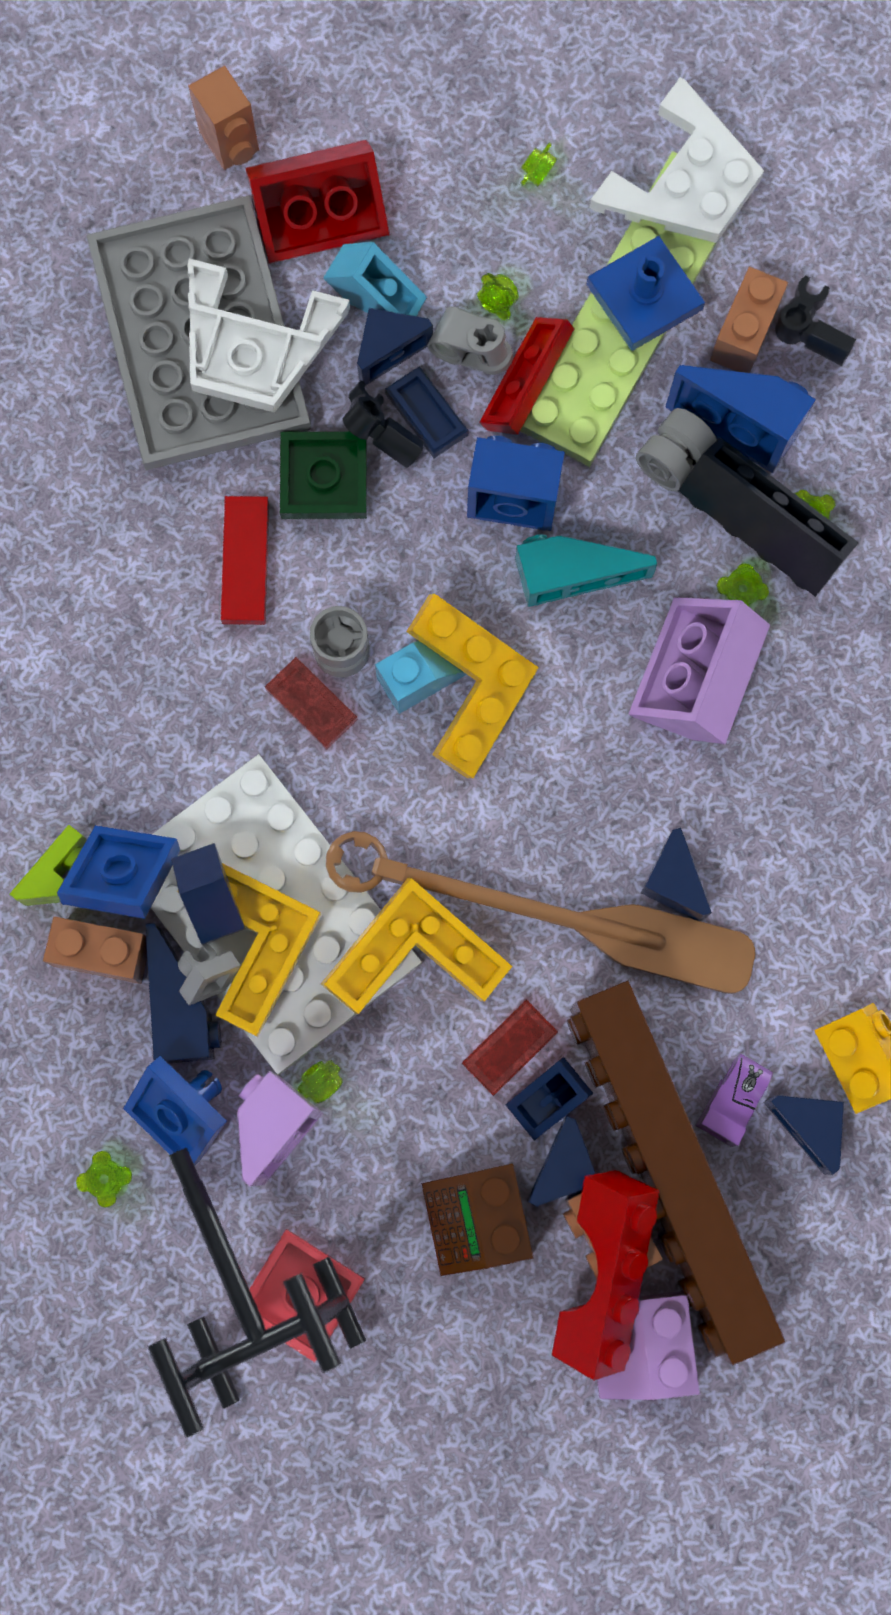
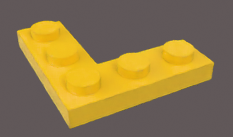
[406,593,539,779]
[177,863,322,1037]
[321,878,513,1014]

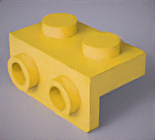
[814,1003,891,1114]

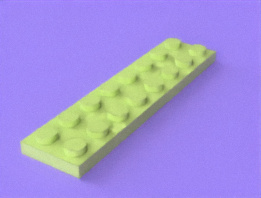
[520,151,716,467]

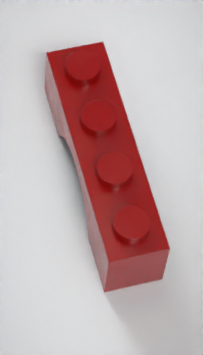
[551,1170,659,1381]

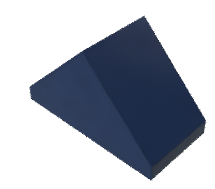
[357,308,433,386]
[641,828,712,921]
[171,843,246,945]
[506,1057,594,1141]
[764,1095,844,1175]
[526,1116,596,1206]

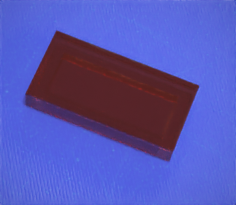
[265,657,358,750]
[461,999,558,1096]

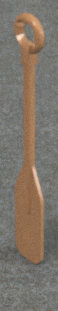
[325,831,755,994]

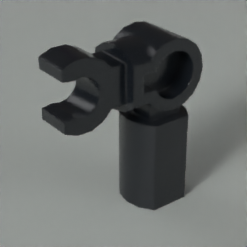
[775,275,857,366]
[342,380,423,468]

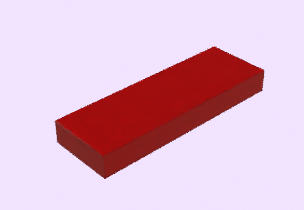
[479,317,575,435]
[221,496,269,625]

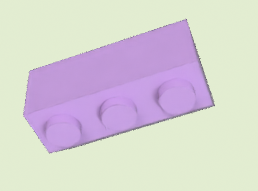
[629,597,770,744]
[237,1071,324,1187]

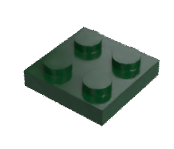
[280,431,367,519]

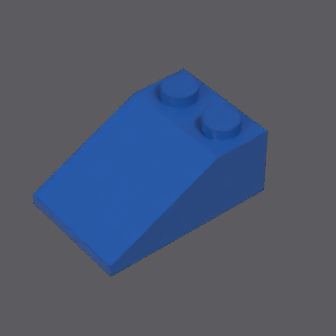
[665,365,816,474]

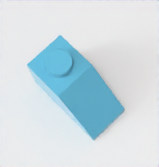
[323,242,427,316]
[375,641,467,714]

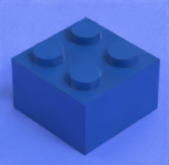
[467,436,565,532]

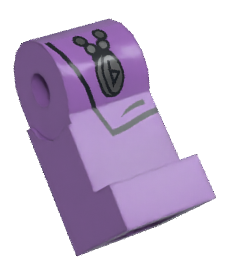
[695,1053,773,1147]

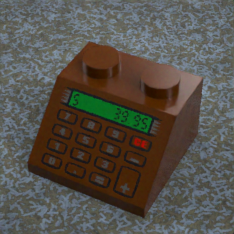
[421,1163,534,1276]

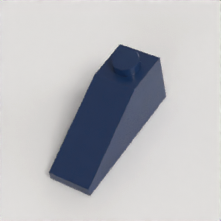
[145,923,222,1064]

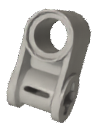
[427,307,514,375]

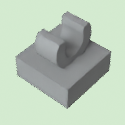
[178,944,241,1005]

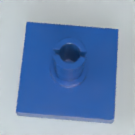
[586,236,705,351]
[57,825,181,919]
[123,1056,227,1165]

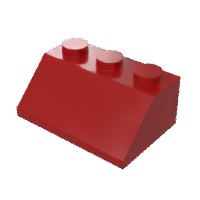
[245,140,390,263]

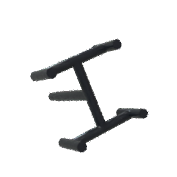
[147,1147,367,1438]

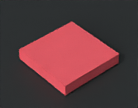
[250,1229,365,1362]

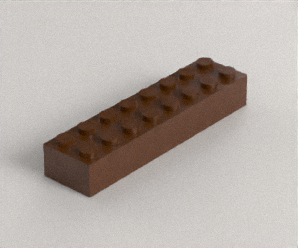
[567,980,786,1366]

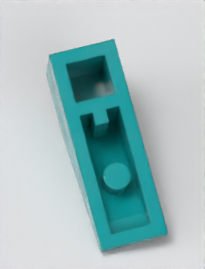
[515,535,657,607]

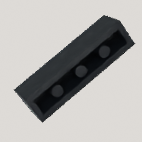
[678,437,859,597]

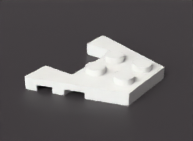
[590,77,764,243]
[187,258,350,413]

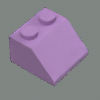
[597,1291,700,1400]

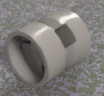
[635,408,716,491]
[310,606,369,677]

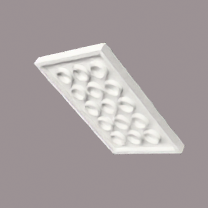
[151,754,422,1075]

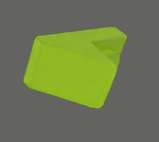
[9,825,87,906]

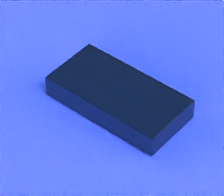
[385,366,469,458]

